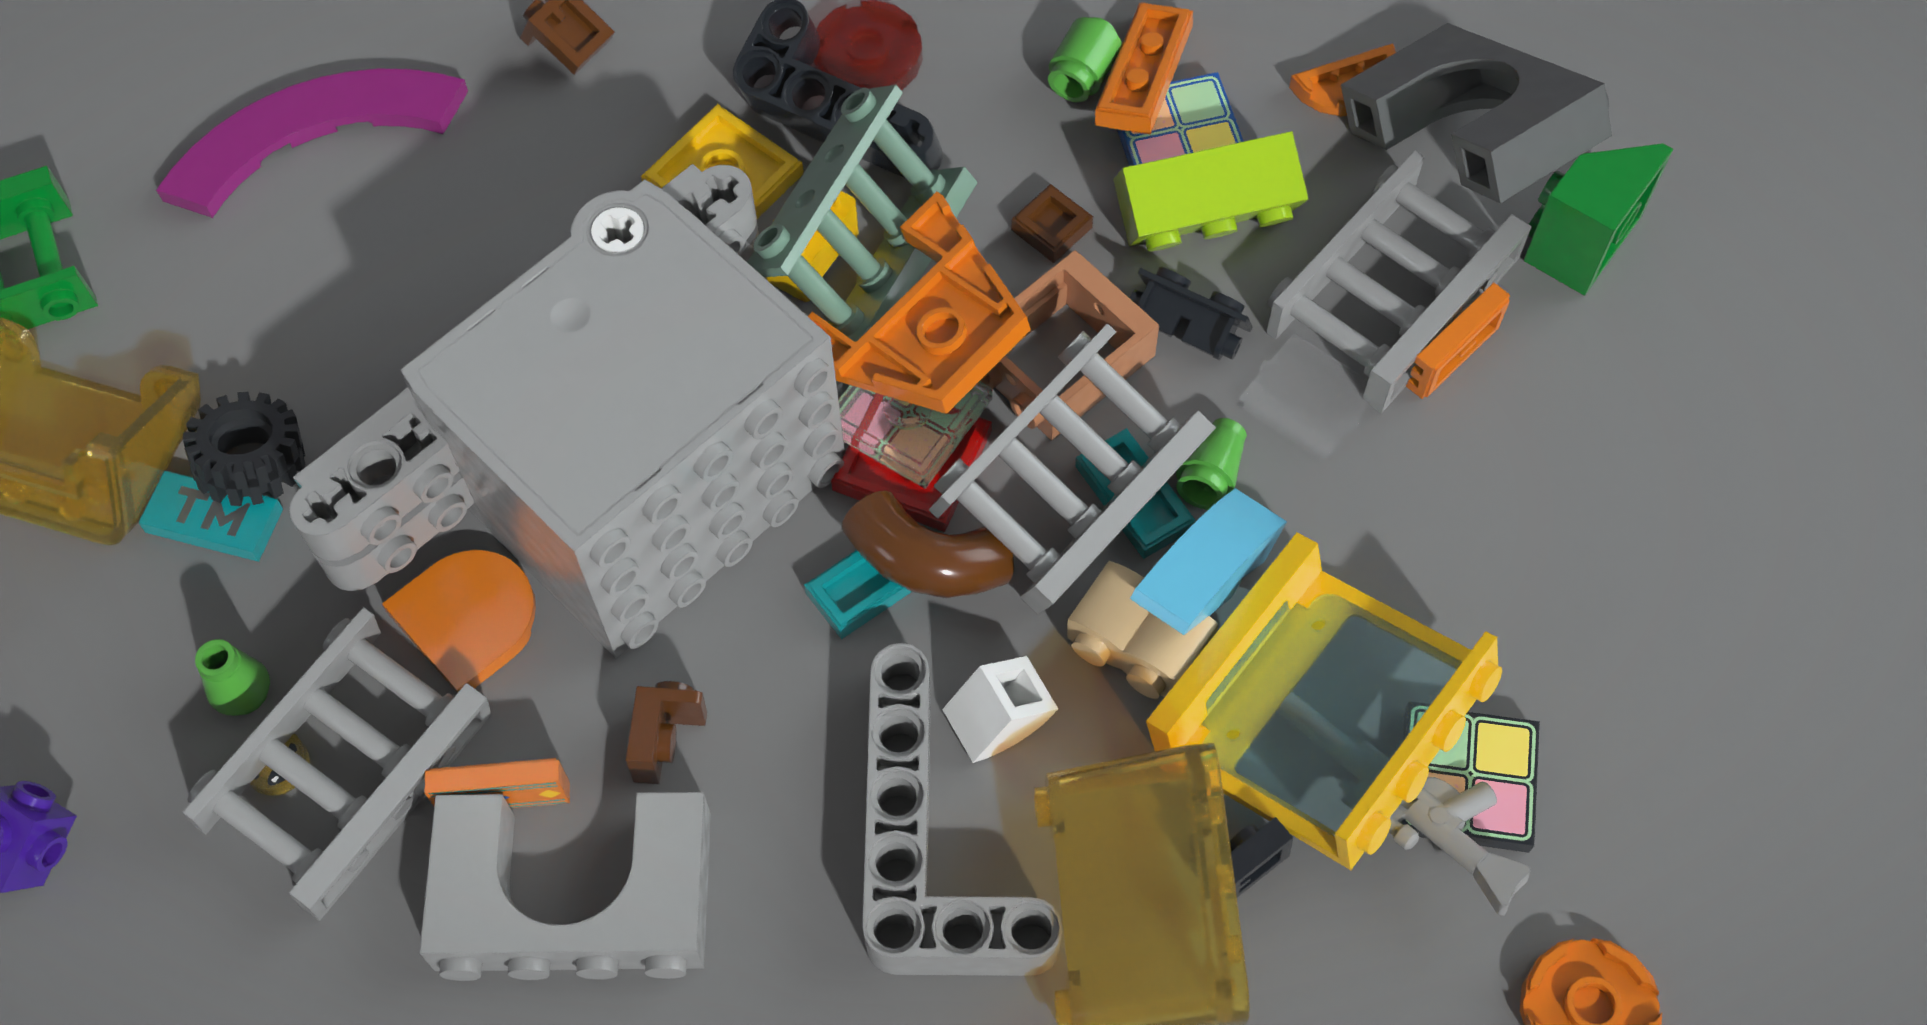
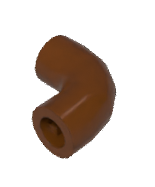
[841,491,1014,598]

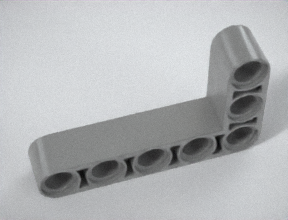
[863,643,1063,976]

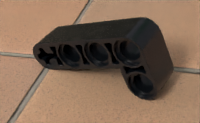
[733,0,943,178]

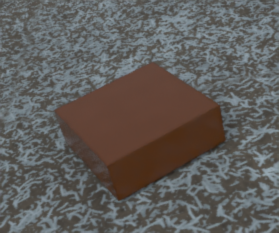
[1011,184,1093,263]

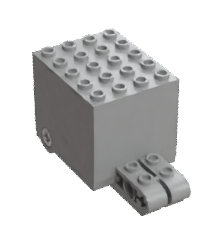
[289,164,845,659]

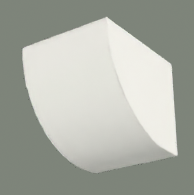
[942,656,1058,763]

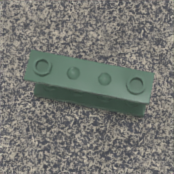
[747,85,978,342]

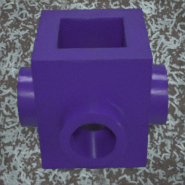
[0,781,77,893]

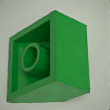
[1524,143,1673,296]

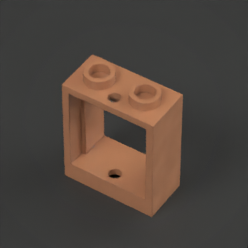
[979,250,1159,441]

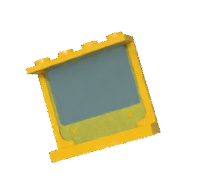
[1146,532,1502,870]

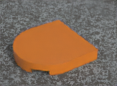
[382,550,536,693]

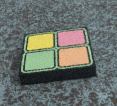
[1400,704,1540,853]

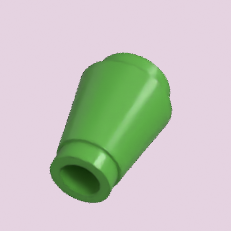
[1176,418,1247,510]
[195,639,270,716]

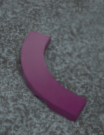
[156,69,468,218]

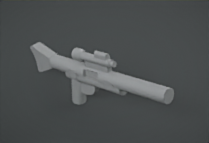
[1277,694,1531,916]

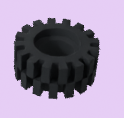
[183,392,306,506]

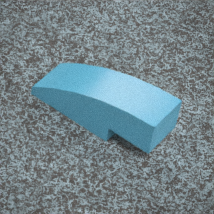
[1130,488,1287,635]

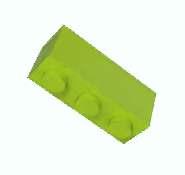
[1113,131,1309,252]

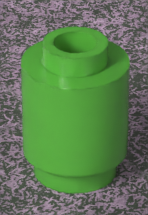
[1048,17,1122,102]

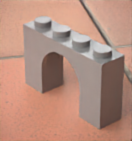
[419,792,711,981]

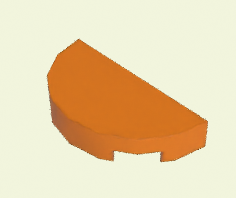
[1289,43,1396,117]

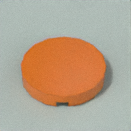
[1520,938,1662,1025]

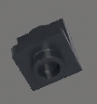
[1184,817,1293,905]

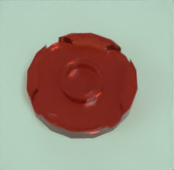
[814,0,923,91]

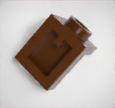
[520,0,615,75]
[626,681,707,784]

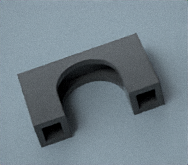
[1341,23,1612,203]

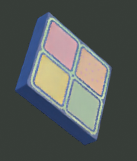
[1117,72,1244,166]

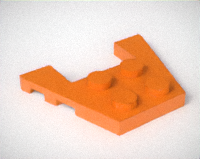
[808,192,1031,414]

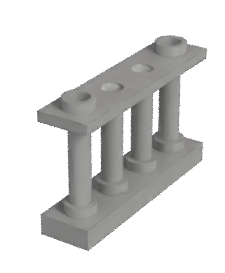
[1266,151,1531,414]
[929,323,1216,614]
[183,607,492,921]

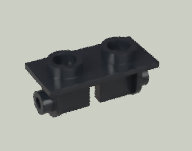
[1129,267,1253,360]

